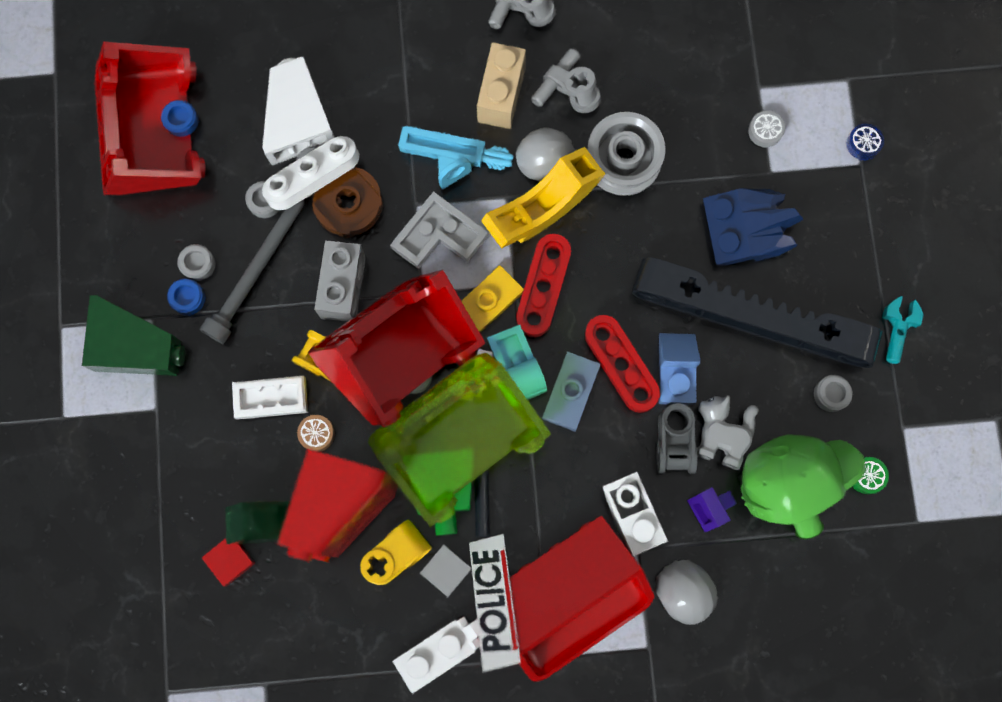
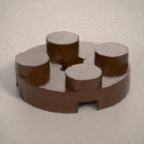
[312,167,383,238]

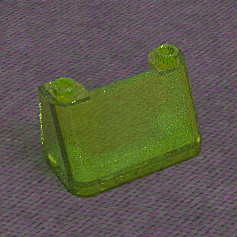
[368,353,551,527]

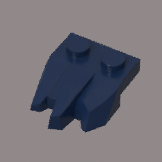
[703,189,804,267]

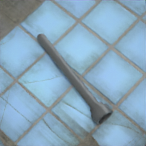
[199,199,304,344]

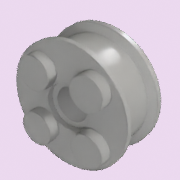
[587,112,665,195]

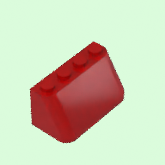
[509,515,654,681]

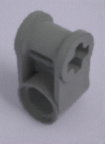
[656,403,697,474]

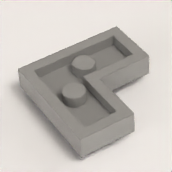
[390,191,489,269]

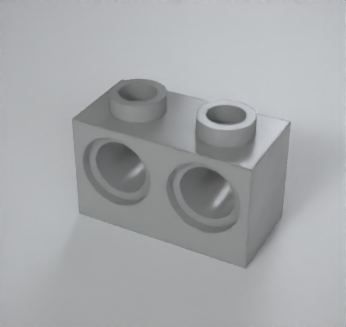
[314,240,366,322]

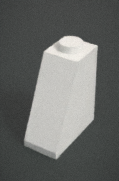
[263,56,334,165]

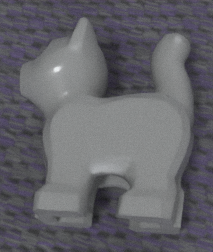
[697,395,759,470]

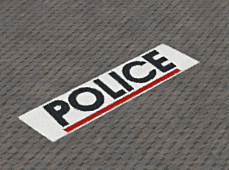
[469,534,521,672]

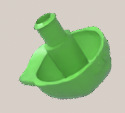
[740,434,866,539]

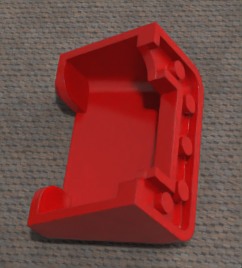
[95,41,205,195]
[308,270,485,427]
[278,449,399,563]

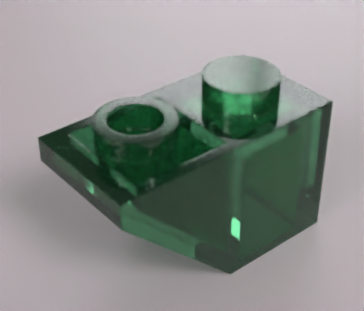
[225,501,291,544]

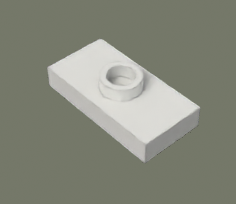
[232,376,308,419]

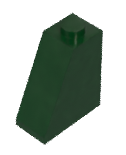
[82,295,185,376]

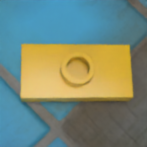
[462,265,524,333]

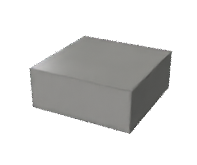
[420,545,472,597]

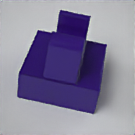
[687,487,737,532]

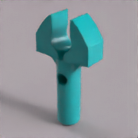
[882,296,923,364]

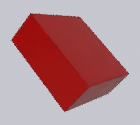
[201,534,255,587]

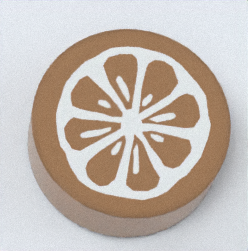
[297,415,335,452]

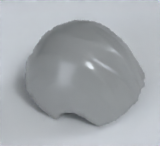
[516,127,576,181]
[655,559,718,624]

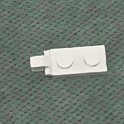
[392,616,480,694]

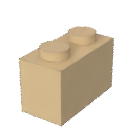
[477,43,526,129]

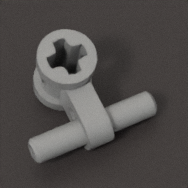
[488,0,556,29]
[532,49,601,113]

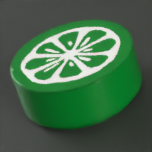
[852,457,889,494]

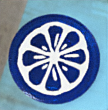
[846,123,884,160]

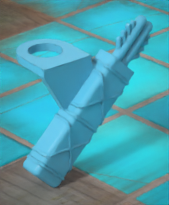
[398,126,514,190]

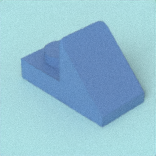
[659,333,700,405]

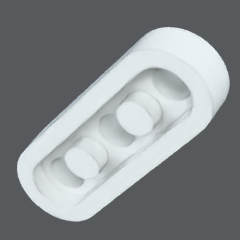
[262,136,359,210]

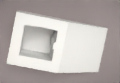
[602,472,667,556]

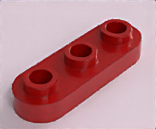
[516,234,571,337]
[585,315,660,413]

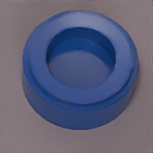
[161,100,199,137]
[167,279,206,315]

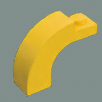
[481,147,606,249]

